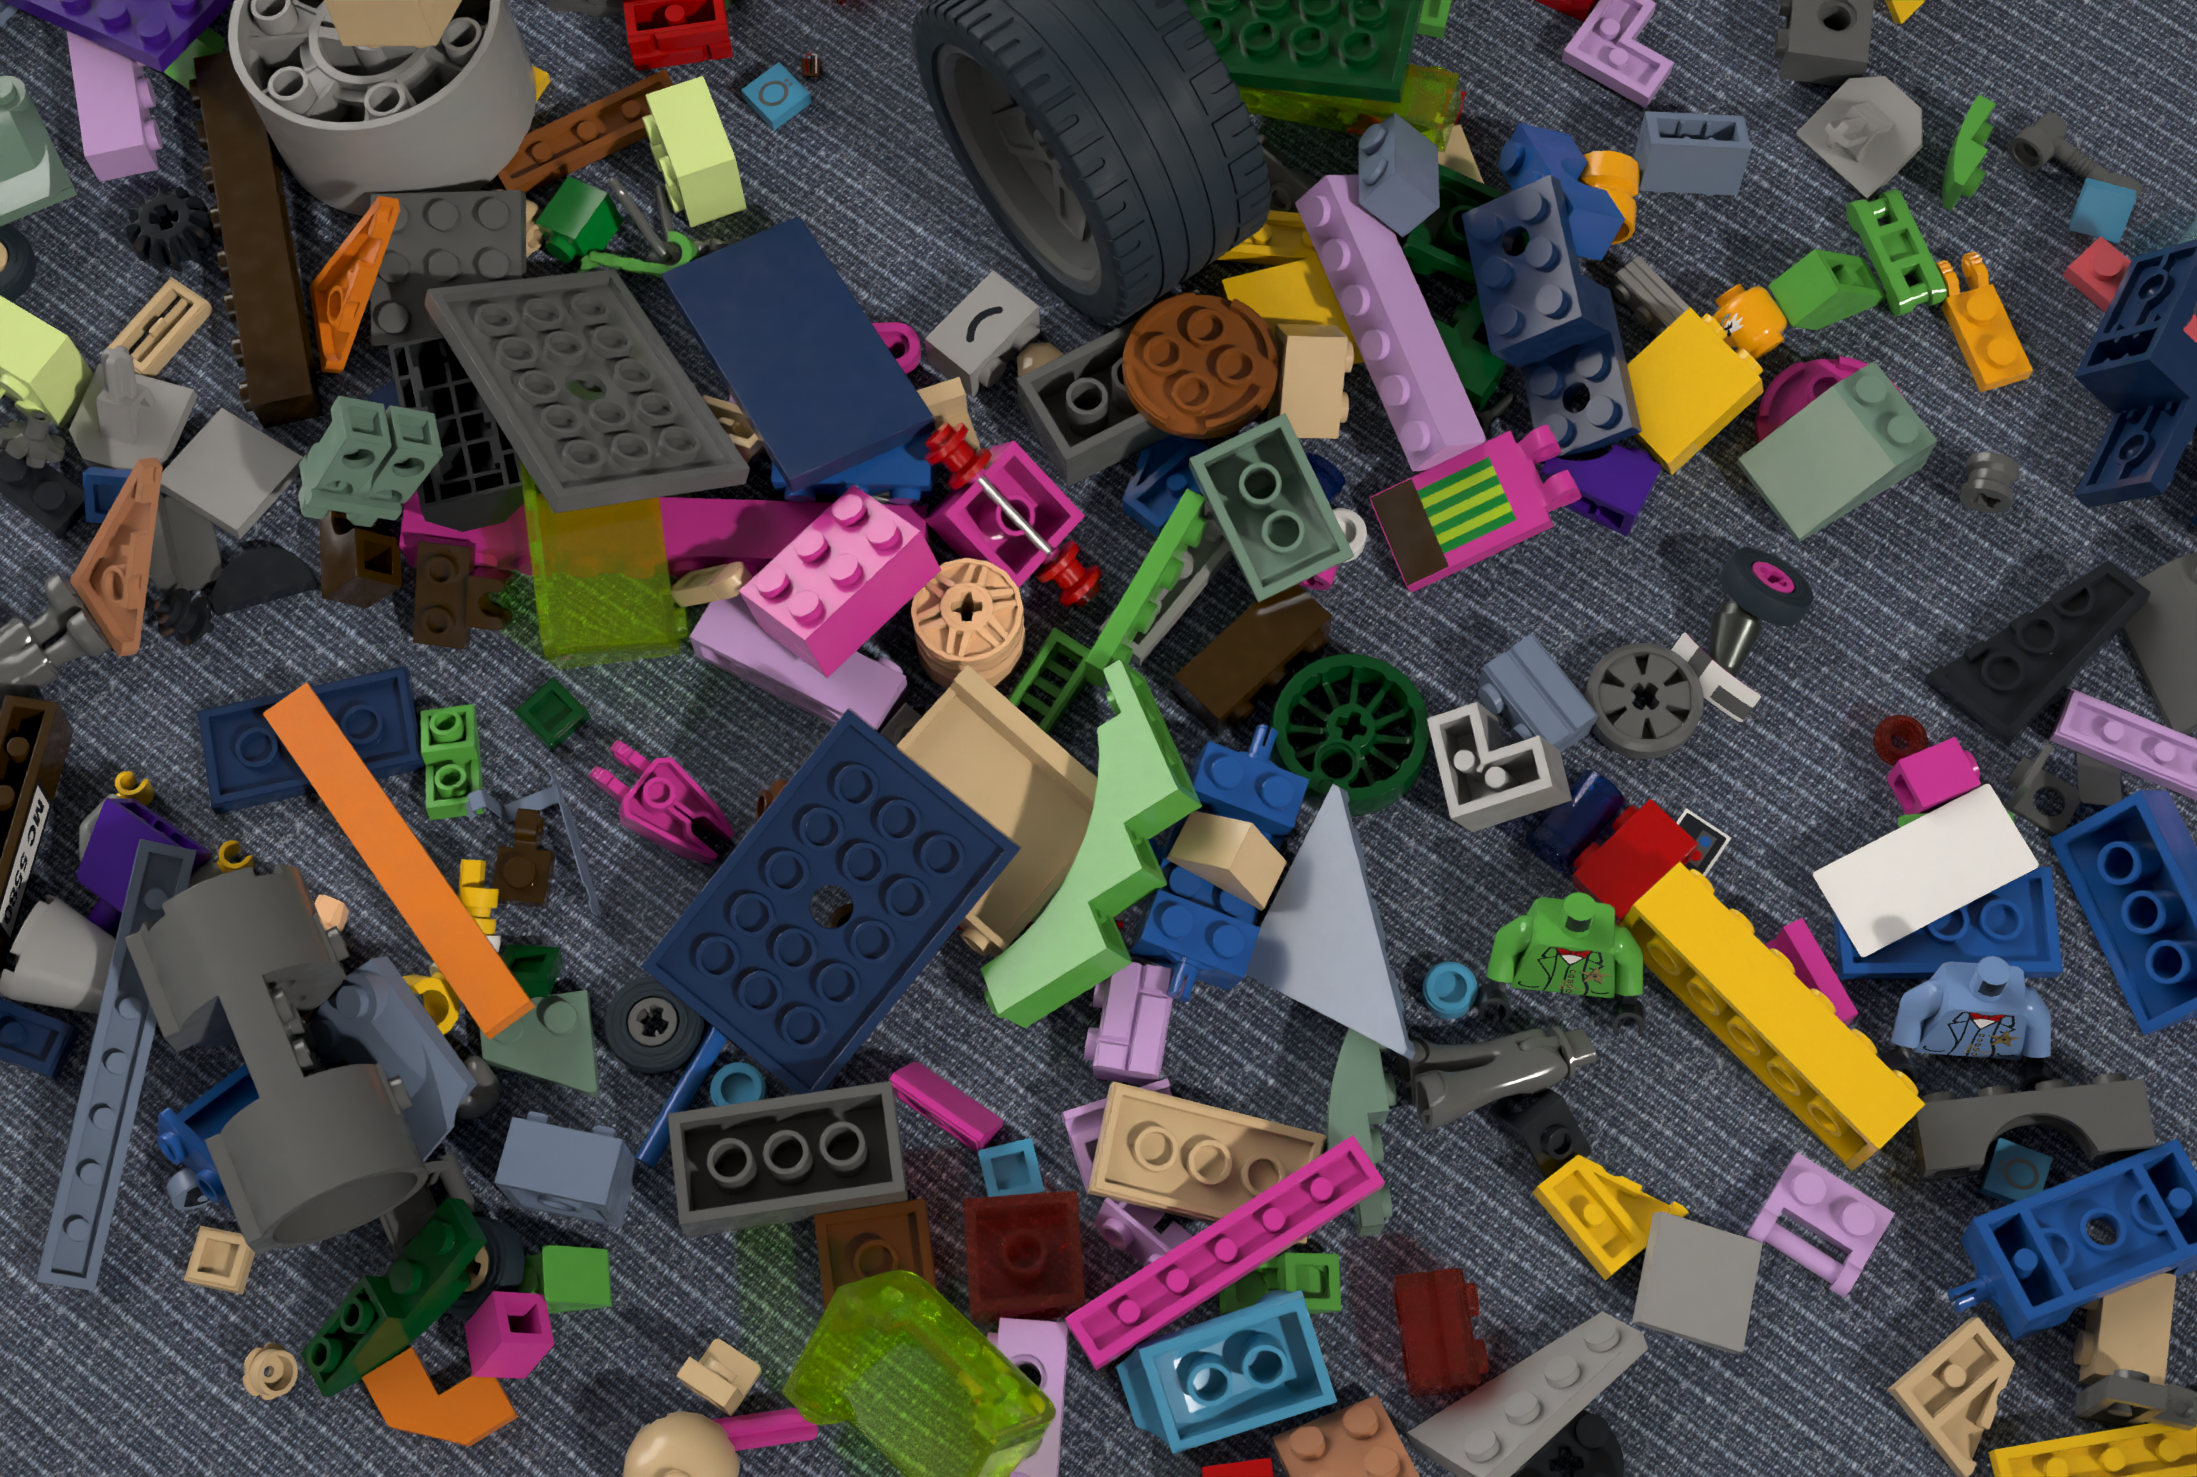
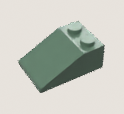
[1736,361,1938,543]
[1189,413,1354,603]

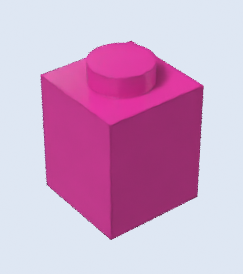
[1886,737,1981,815]
[464,1291,554,1379]

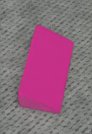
[889,1062,1003,1154]

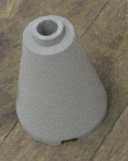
[0,894,116,1014]

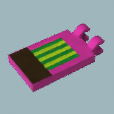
[1369,424,1582,593]

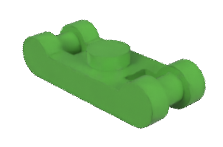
[1846,189,1947,317]

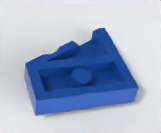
[1122,434,1210,538]

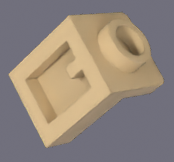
[676,1339,762,1417]

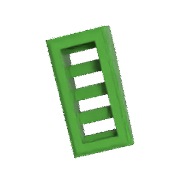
[1007,627,1091,735]

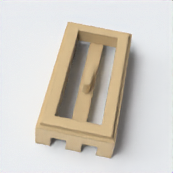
[107,277,214,378]

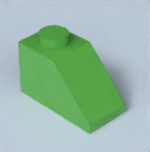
[1768,249,1887,330]

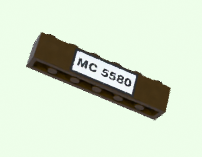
[0,695,74,978]

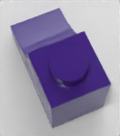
[1540,444,1662,537]

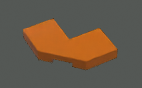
[361,1347,519,1447]

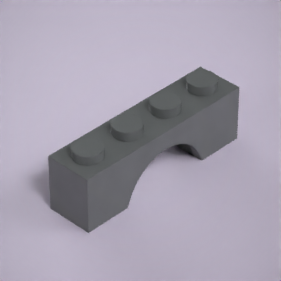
[1910,1073,2157,1181]

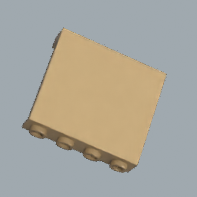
[897,664,1098,958]

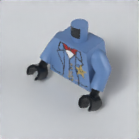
[1880,956,2053,1092]

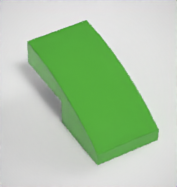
[1219,1252,1341,1316]

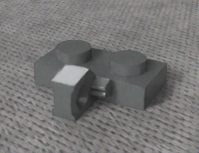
[2074,1369,2197,1431]

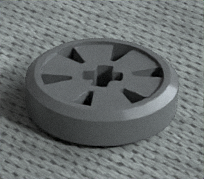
[1584,643,1703,759]

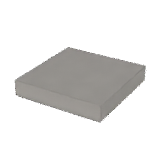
[160,408,303,539]
[1632,1211,1763,1354]

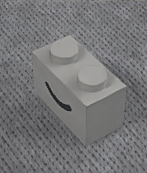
[925,270,1040,398]

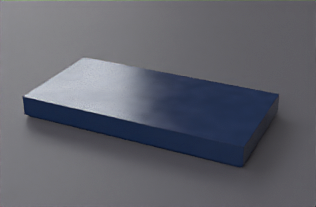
[197,666,426,814]

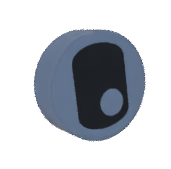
[166,1167,212,1210]

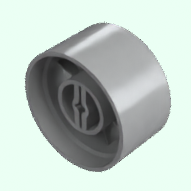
[228,0,536,216]

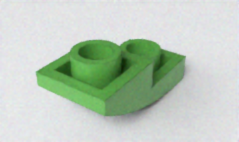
[1942,94,1996,211]
[421,704,484,820]

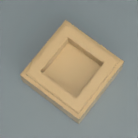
[184,1226,255,1295]

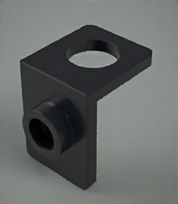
[1489,1089,1591,1180]

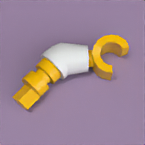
[403,859,501,1035]

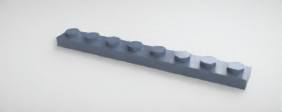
[36,839,196,1291]

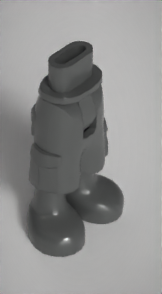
[0,572,111,710]

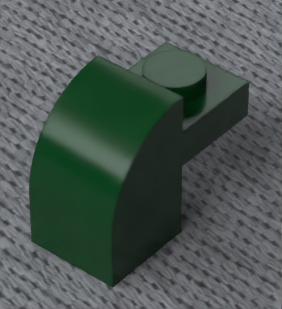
[1434,292,1506,412]

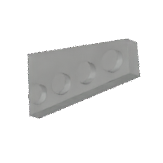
[1406,1311,1648,1477]

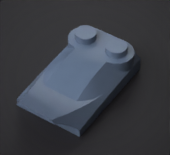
[309,956,478,1162]

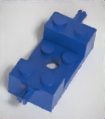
[1128,725,1309,1002]
[1948,1138,2197,1342]

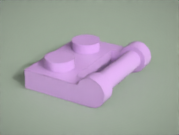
[1746,1152,1895,1298]

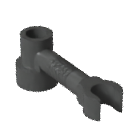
[2009,113,2143,196]

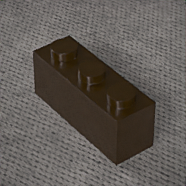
[1173,584,1332,738]

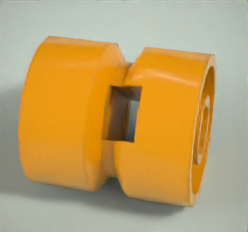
[1577,151,1640,245]

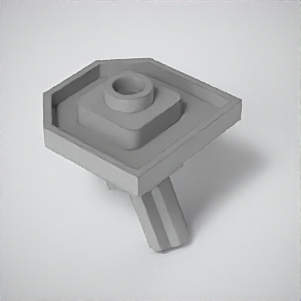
[1796,76,1923,202]
[69,345,198,470]

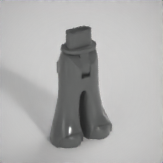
[1396,1026,1597,1131]

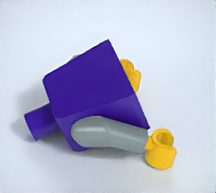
[76,771,254,935]

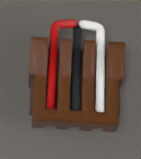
[801,53,822,77]

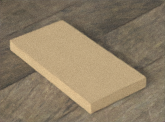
[1087,1082,1326,1246]

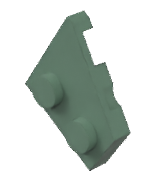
[480,990,601,1098]

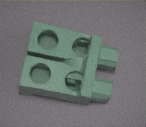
[298,396,443,527]

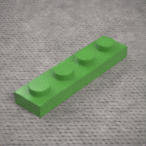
[1085,489,1209,690]

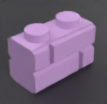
[1084,962,1175,1086]

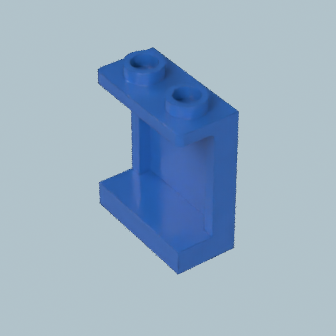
[157,1063,260,1213]

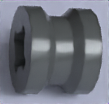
[1959,452,2019,513]

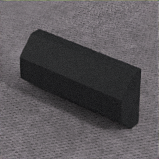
[388,334,530,532]

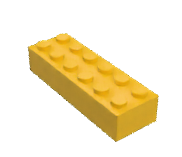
[1620,862,1926,1172]

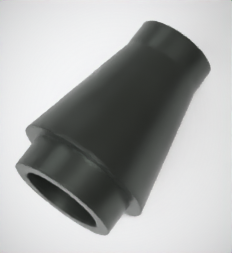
[1708,602,1763,678]

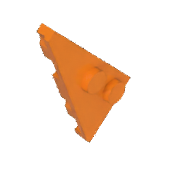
[309,196,400,374]

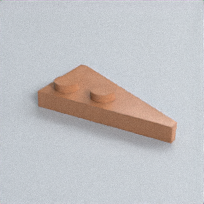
[70,457,163,657]

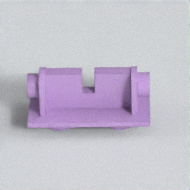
[1094,1197,1193,1267]

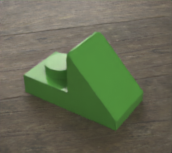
[517,1245,612,1314]

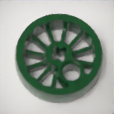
[1270,654,1431,817]

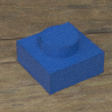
[83,467,132,524]

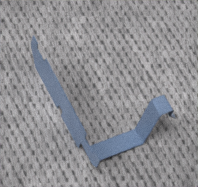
[465,771,599,916]

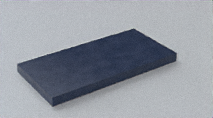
[661,216,936,493]

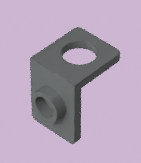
[2004,742,2081,836]

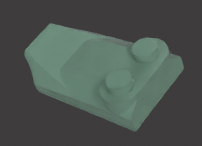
[0,76,77,226]

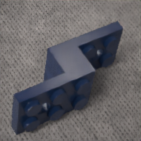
[1461,175,1642,464]
[2074,239,2197,508]

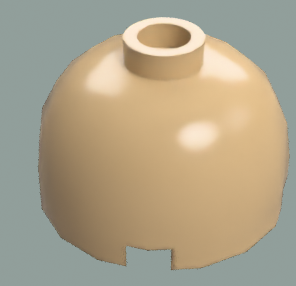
[622,1411,740,1477]

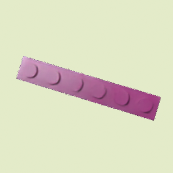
[1065,1135,1385,1371]

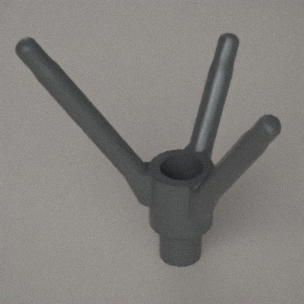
[608,177,682,279]

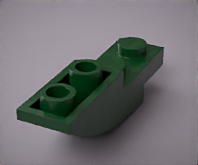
[301,1197,488,1397]

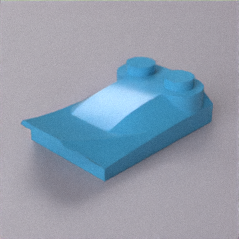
[1116,1289,1337,1454]

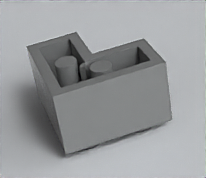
[1427,702,1572,832]

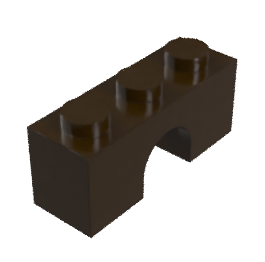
[319,510,402,608]

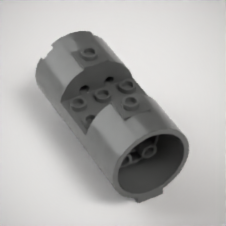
[124,864,428,1256]

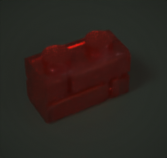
[1392,1268,1489,1398]

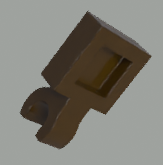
[492,808,556,908]

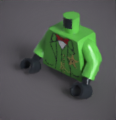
[1475,892,1646,1037]

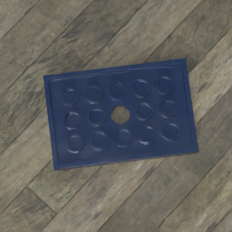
[640,708,1022,1095]

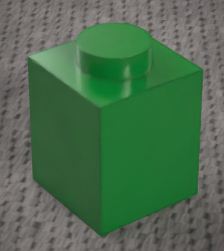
[535,176,624,263]

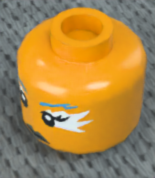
[1712,283,1787,360]

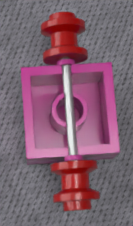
[924,422,1102,607]

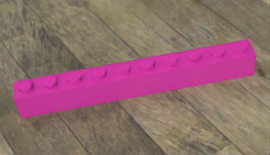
[399,490,930,580]

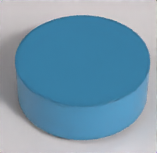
[1421,962,1478,1019]
[710,1062,767,1107]

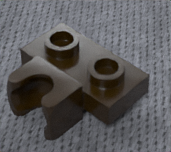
[413,536,515,649]

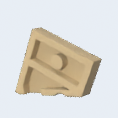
[1888,1317,2015,1477]

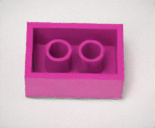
[739,484,941,678]

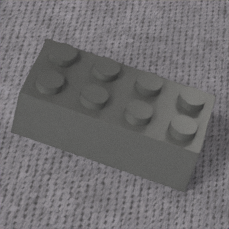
[1016,289,1201,487]
[668,1081,909,1238]

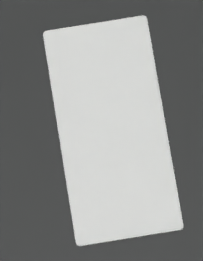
[1813,784,2039,957]

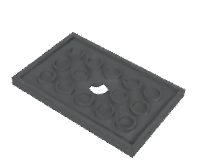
[424,269,750,513]

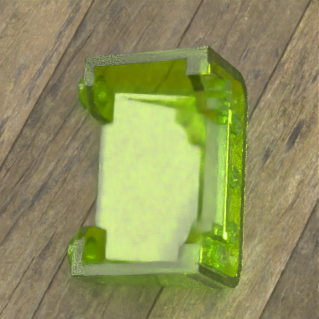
[520,459,690,670]
[781,1270,1056,1477]

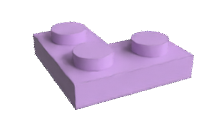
[1561,0,1674,108]

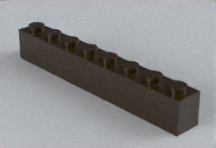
[189,51,324,429]

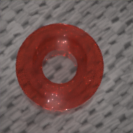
[1873,715,1928,766]

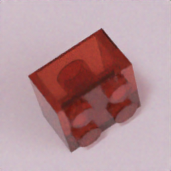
[963,1190,1085,1324]

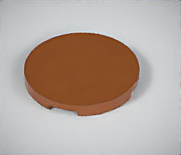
[1122,291,1278,439]

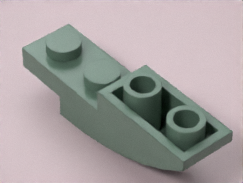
[1325,1028,1397,1237]

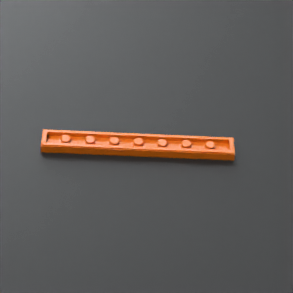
[263,682,536,1040]

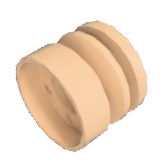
[911,558,1026,689]

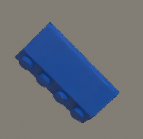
[2049,790,2197,1035]

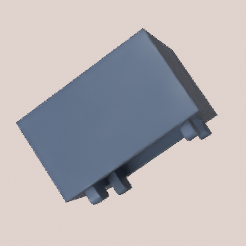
[494,1111,639,1228]

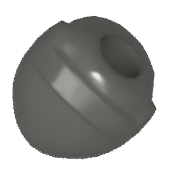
[455,1055,502,1120]

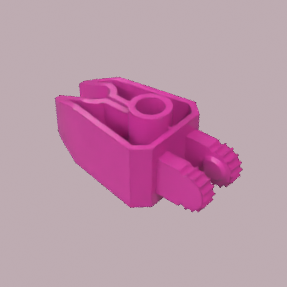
[588,740,734,864]

